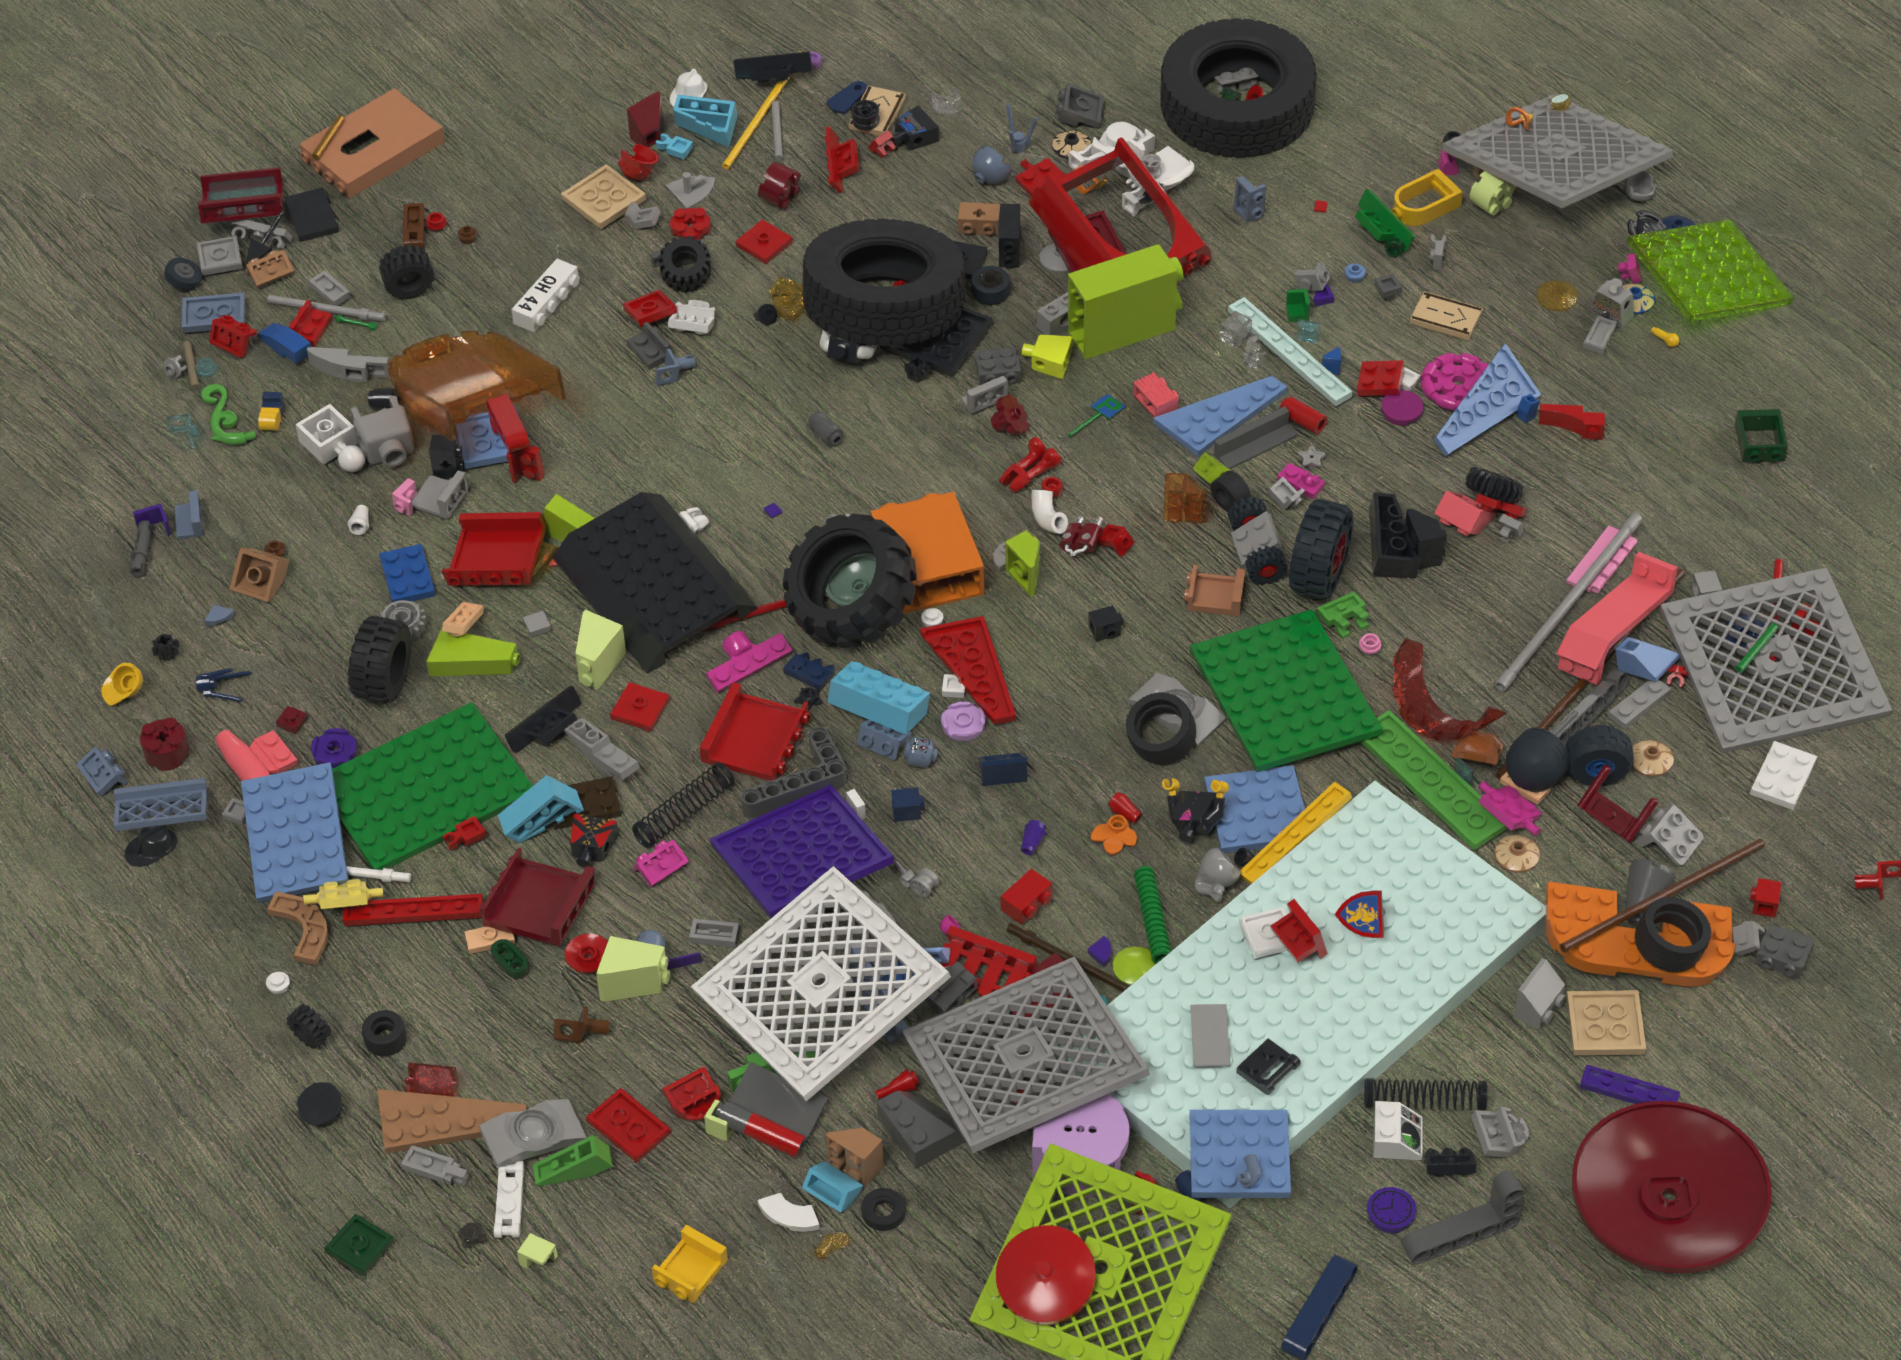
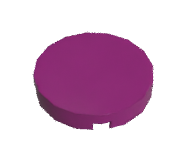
[1381,390,1423,426]

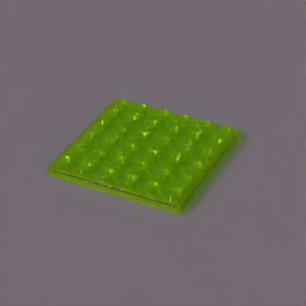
[1627,219,1794,322]

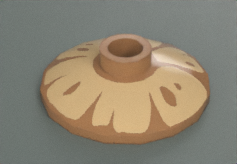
[1632,740,1674,777]
[1494,835,1540,873]

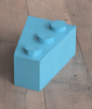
[673,95,738,147]
[498,775,584,843]

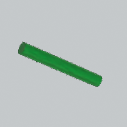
[1735,623,1779,673]

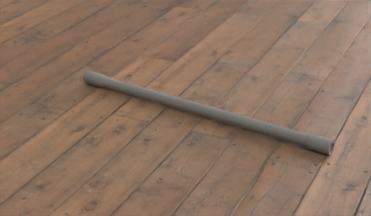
[1494,512,1643,692]

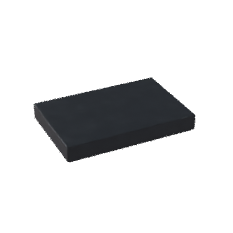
[284,187,339,242]

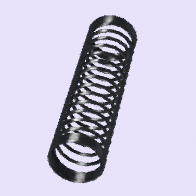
[632,762,735,849]
[1364,1078,1488,1111]

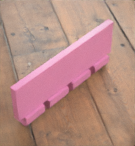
[1566,525,1637,593]

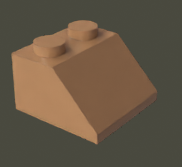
[229,547,289,602]

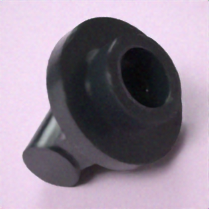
[753,304,777,324]

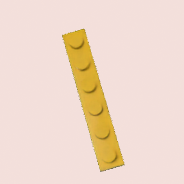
[1240,781,1352,885]

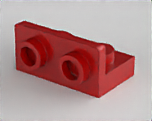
[289,300,332,347]
[209,315,257,358]
[506,445,544,483]

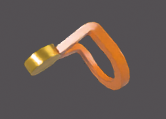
[1506,107,1533,131]
[1073,166,1107,194]

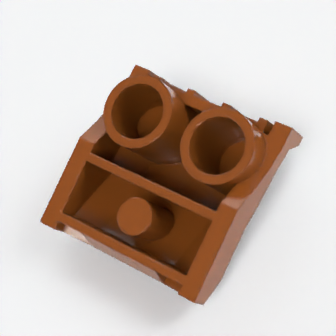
[1452,730,1503,765]

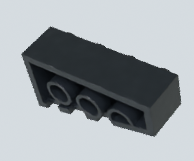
[1369,492,1421,578]

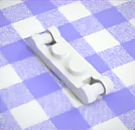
[494,1161,524,1238]

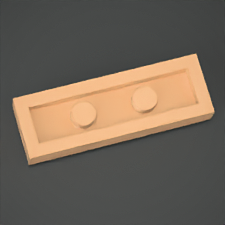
[442,602,484,636]

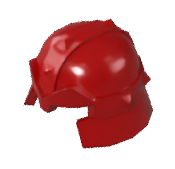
[617,143,659,182]

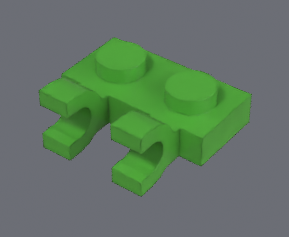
[1317,591,1369,639]

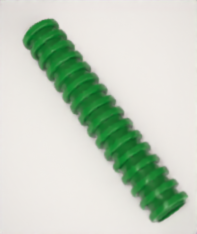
[1134,866,1171,964]

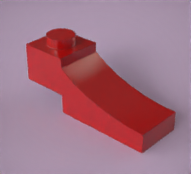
[1539,404,1605,440]

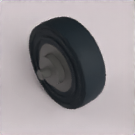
[164,258,202,290]

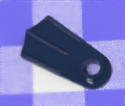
[827,81,867,114]

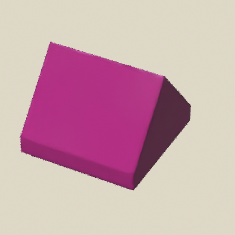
[1438,150,1459,175]

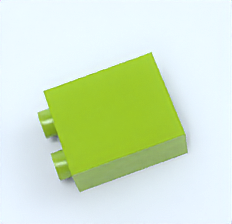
[1068,244,1183,360]

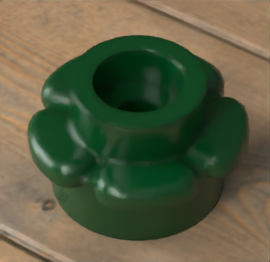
[1384,237,1405,257]

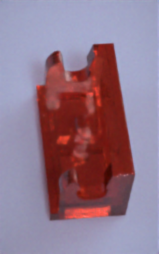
[405,1062,459,1097]

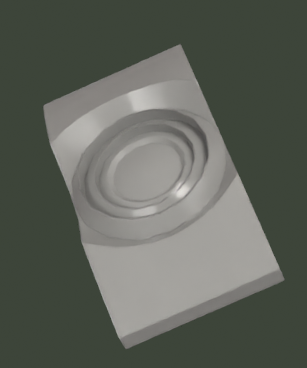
[1128,673,1226,748]
[479,1099,587,1168]

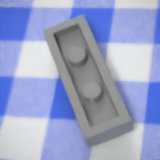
[1608,679,1671,730]

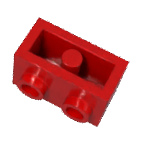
[1000,868,1053,925]

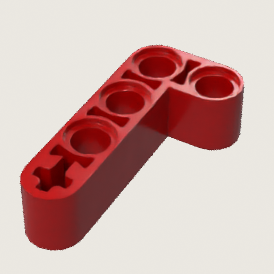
[486,394,530,453]

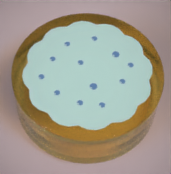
[1550,94,1571,110]

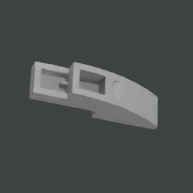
[307,347,391,383]
[564,718,640,780]

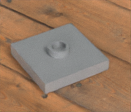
[196,236,243,276]

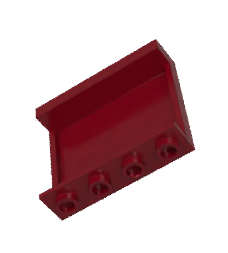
[479,847,596,946]

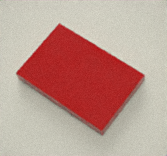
[586,1088,671,1163]

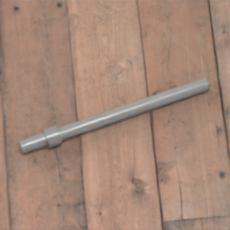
[267,295,386,322]

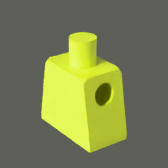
[1022,335,1073,379]

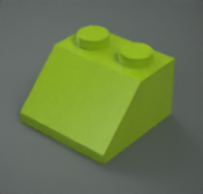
[1005,530,1040,597]

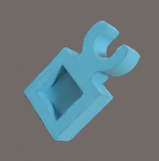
[656,134,693,160]

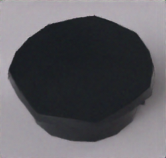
[297,1082,343,1127]

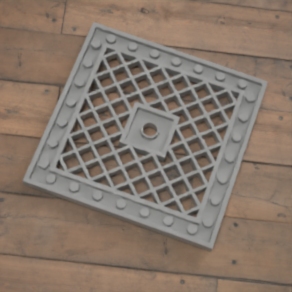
[1443,95,1673,208]
[1660,568,1892,753]
[902,957,1150,1154]

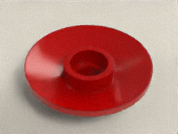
[565,933,608,973]

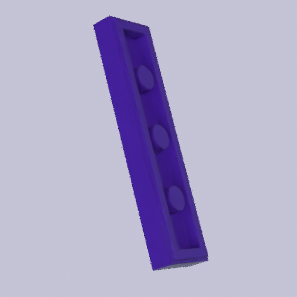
[1579,1064,1680,1104]

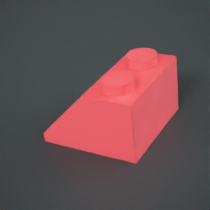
[1434,491,1497,536]

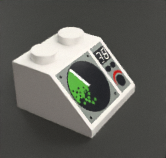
[1373,1101,1422,1160]

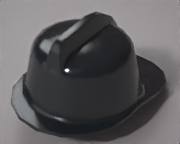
[125,825,177,867]

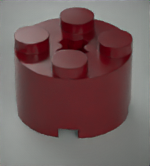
[758,162,801,210]
[140,717,189,771]

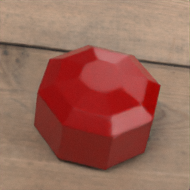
[1041,477,1063,497]

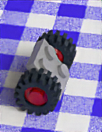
[1228,497,1288,585]

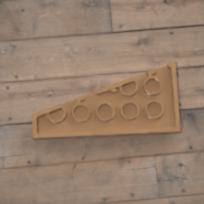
[377,1089,527,1153]

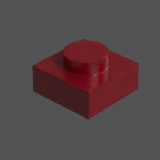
[276,706,308,734]

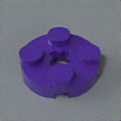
[311,728,357,769]

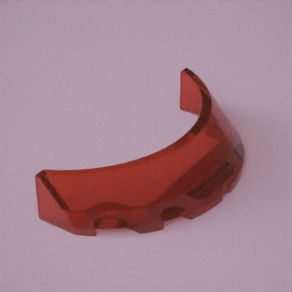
[1392,638,1506,741]

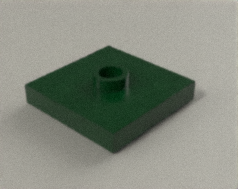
[324,1213,394,1276]

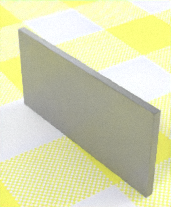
[1190,1004,1230,1067]

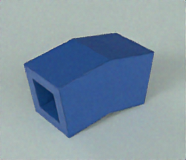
[1517,394,1540,424]

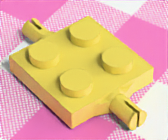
[303,879,383,909]

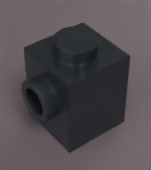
[1088,605,1123,642]

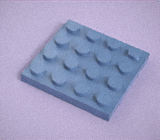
[1204,765,1305,853]
[1189,1110,1291,1198]

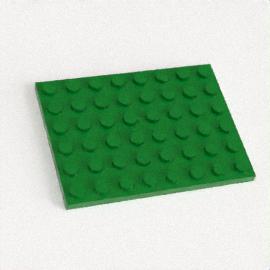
[1190,609,1383,772]
[333,702,533,870]

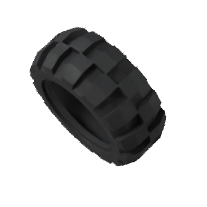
[783,514,917,648]

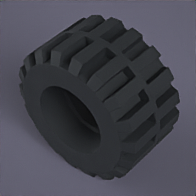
[659,236,711,293]
[379,245,435,299]

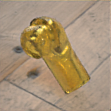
[814,1232,849,1260]

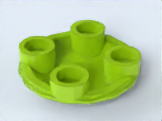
[1113,946,1156,985]

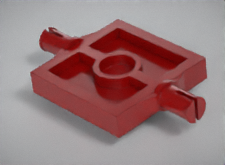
[1015,158,1065,196]

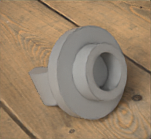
[164,356,187,378]

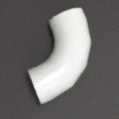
[1031,490,1068,534]

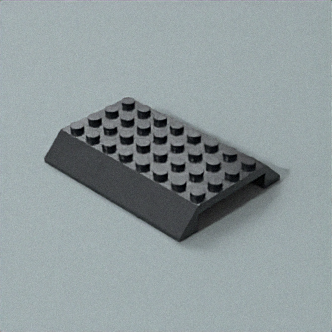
[553,492,757,674]

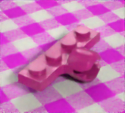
[706,631,792,694]

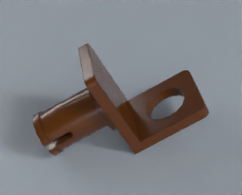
[554,1006,609,1043]

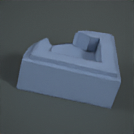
[204,605,235,626]

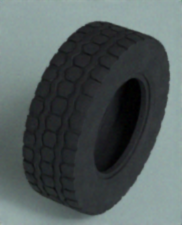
[1160,18,1317,158]
[803,219,965,346]

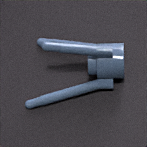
[1006,103,1037,153]

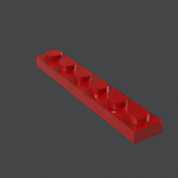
[343,893,483,926]

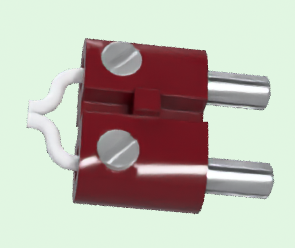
[1059,516,1103,556]

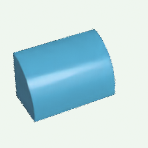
[802,1161,863,1213]

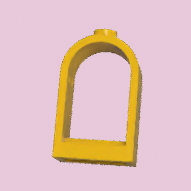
[1391,169,1463,226]

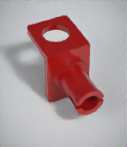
[1854,860,1901,900]

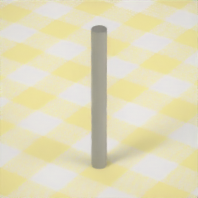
[772,101,783,161]

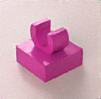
[1618,253,1641,283]

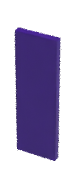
[667,952,701,970]

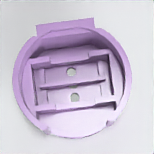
[1032,1094,1129,1197]

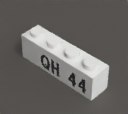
[511,259,580,332]

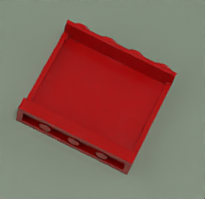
[442,512,547,586]
[699,682,811,781]

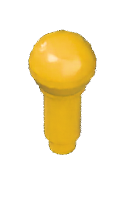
[1651,327,1680,347]

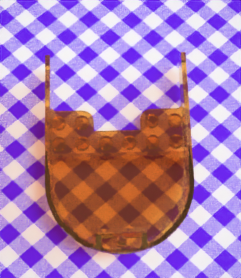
[388,331,566,442]

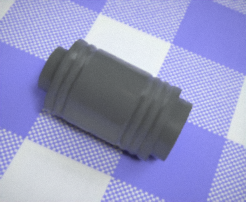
[808,412,843,447]

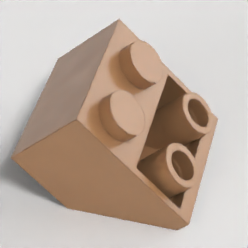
[826,1128,884,1186]

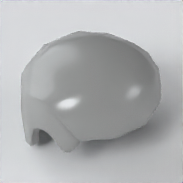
[1624,171,1656,202]

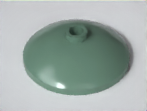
[825,553,876,607]

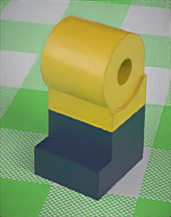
[258,392,285,431]

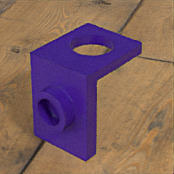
[133,504,171,536]

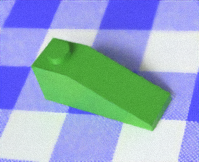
[533,1135,612,1186]

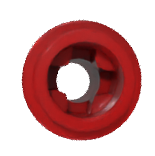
[1108,792,1142,824]

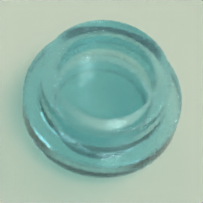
[196,358,217,377]

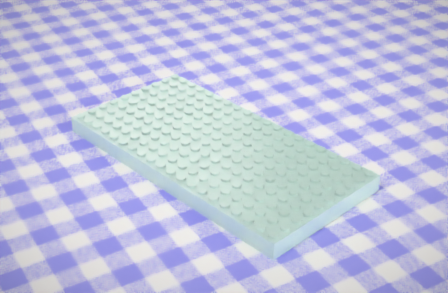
[1055,781,1546,1209]

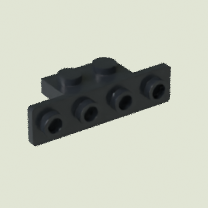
[733,51,813,83]
[505,686,581,753]

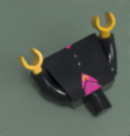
[1162,778,1229,842]

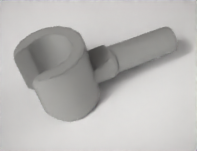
[894,861,914,888]

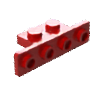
[824,126,859,193]

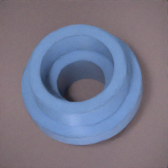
[1345,264,1365,283]

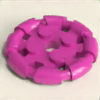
[1421,353,1488,411]

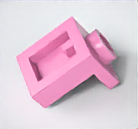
[392,478,417,516]

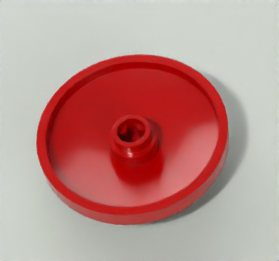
[996,1225,1096,1325]

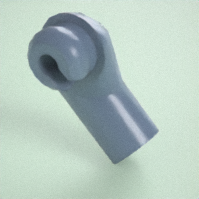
[1238,1154,1262,1187]

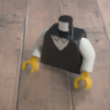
[820,330,878,363]

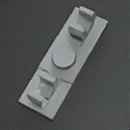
[230,219,293,250]

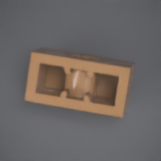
[958,202,1000,236]

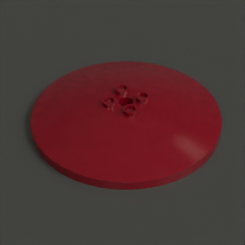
[1571,1101,1772,1273]

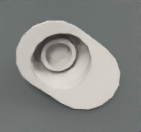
[669,69,708,107]

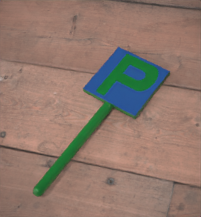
[1068,394,1126,437]

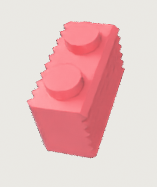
[1133,372,1179,417]

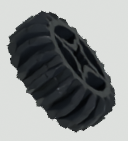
[1465,467,1524,504]

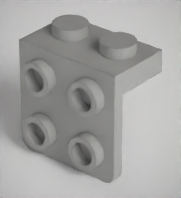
[1636,804,1704,866]

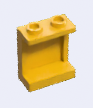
[652,1225,728,1303]

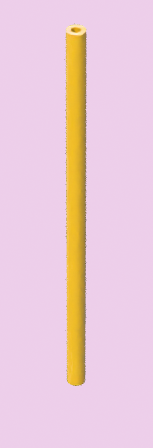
[722,51,801,170]

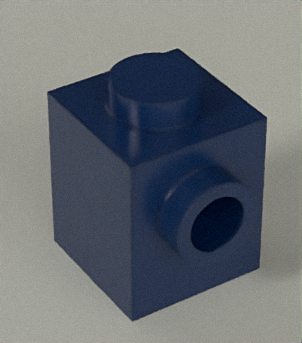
[891,788,925,822]

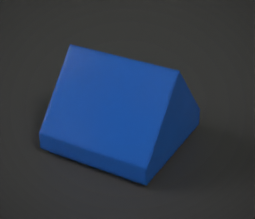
[1322,347,1341,375]

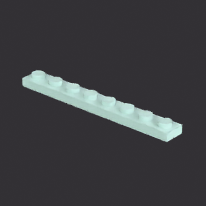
[1228,297,1352,406]

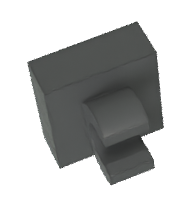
[1374,274,1402,301]

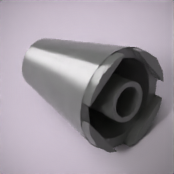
[1625,859,1675,926]

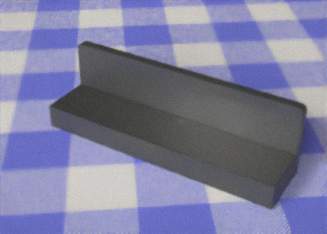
[1214,406,1297,469]

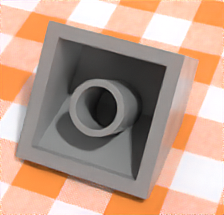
[1514,958,1566,1030]

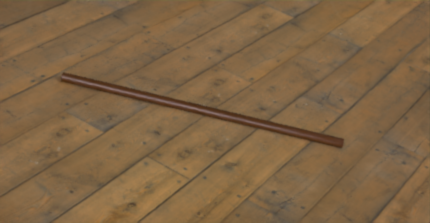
[1560,839,1765,953]

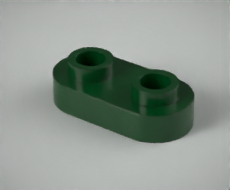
[491,939,529,978]

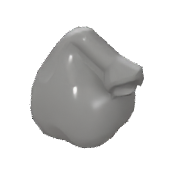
[1194,847,1241,902]

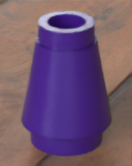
[1020,820,1046,855]

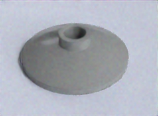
[1040,243,1068,273]

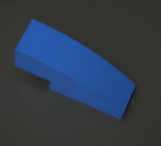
[257,323,311,364]

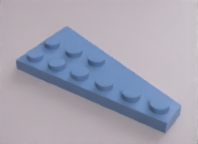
[1433,343,1542,457]
[1153,376,1287,457]

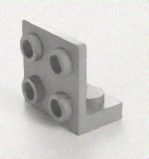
[411,470,468,519]

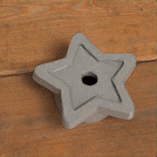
[1298,446,1326,468]

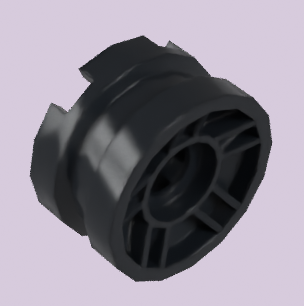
[852,100,880,131]

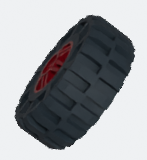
[1289,499,1354,601]

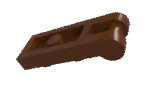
[403,203,425,249]

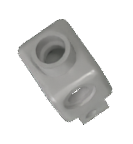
[350,395,414,467]

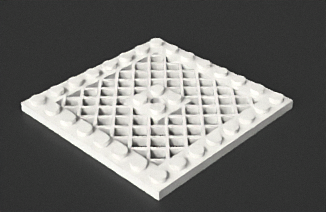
[691,866,951,1101]

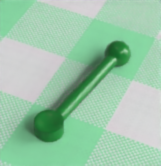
[336,315,377,331]

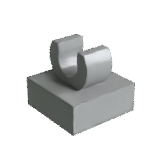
[1499,514,1524,543]

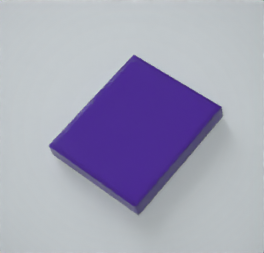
[763,503,782,518]

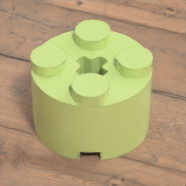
[1469,171,1517,216]

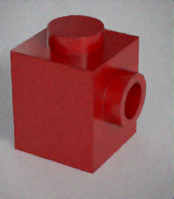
[1750,878,1782,918]

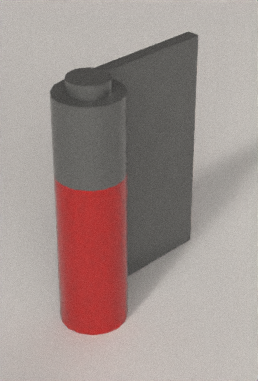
[715,1062,828,1158]

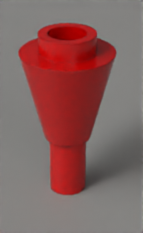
[875,1069,919,1100]

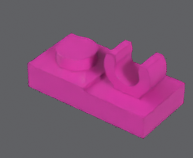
[1277,463,1325,499]

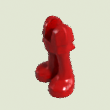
[999,437,1061,493]

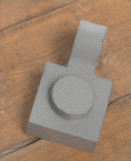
[1430,234,1446,270]

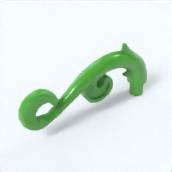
[201,384,256,445]

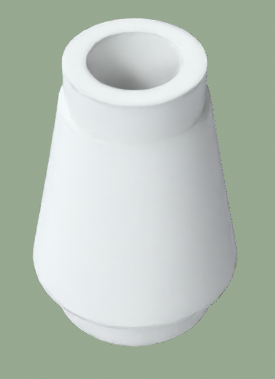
[348,505,369,535]

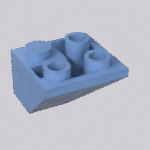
[1615,637,1680,682]

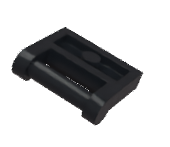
[1236,1038,1301,1095]

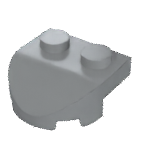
[1471,1106,1529,1157]

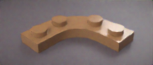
[267,891,328,966]

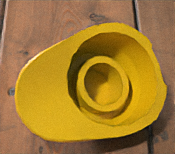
[101,663,143,706]

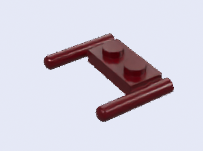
[1577,765,1658,843]

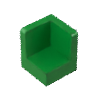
[1286,289,1310,322]

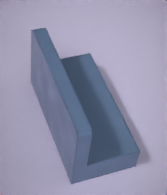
[175,490,203,539]

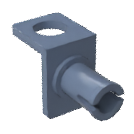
[655,349,695,385]

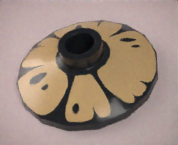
[1052,130,1091,159]

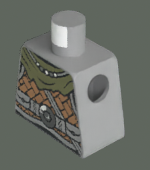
[1589,278,1634,330]

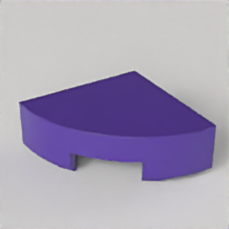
[1313,284,1334,307]
[1088,936,1111,967]

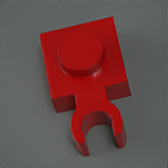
[443,816,487,850]

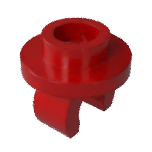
[1666,665,1689,689]

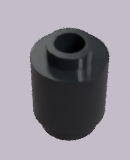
[368,388,400,409]

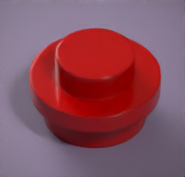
[426,212,447,231]

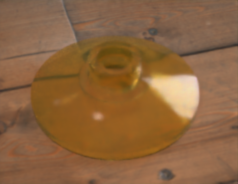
[1537,280,1578,311]

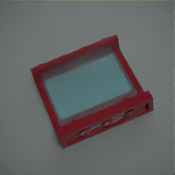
[198,167,283,224]

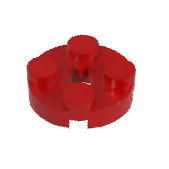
[670,208,711,240]

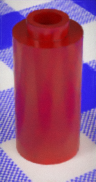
[1280,396,1327,434]

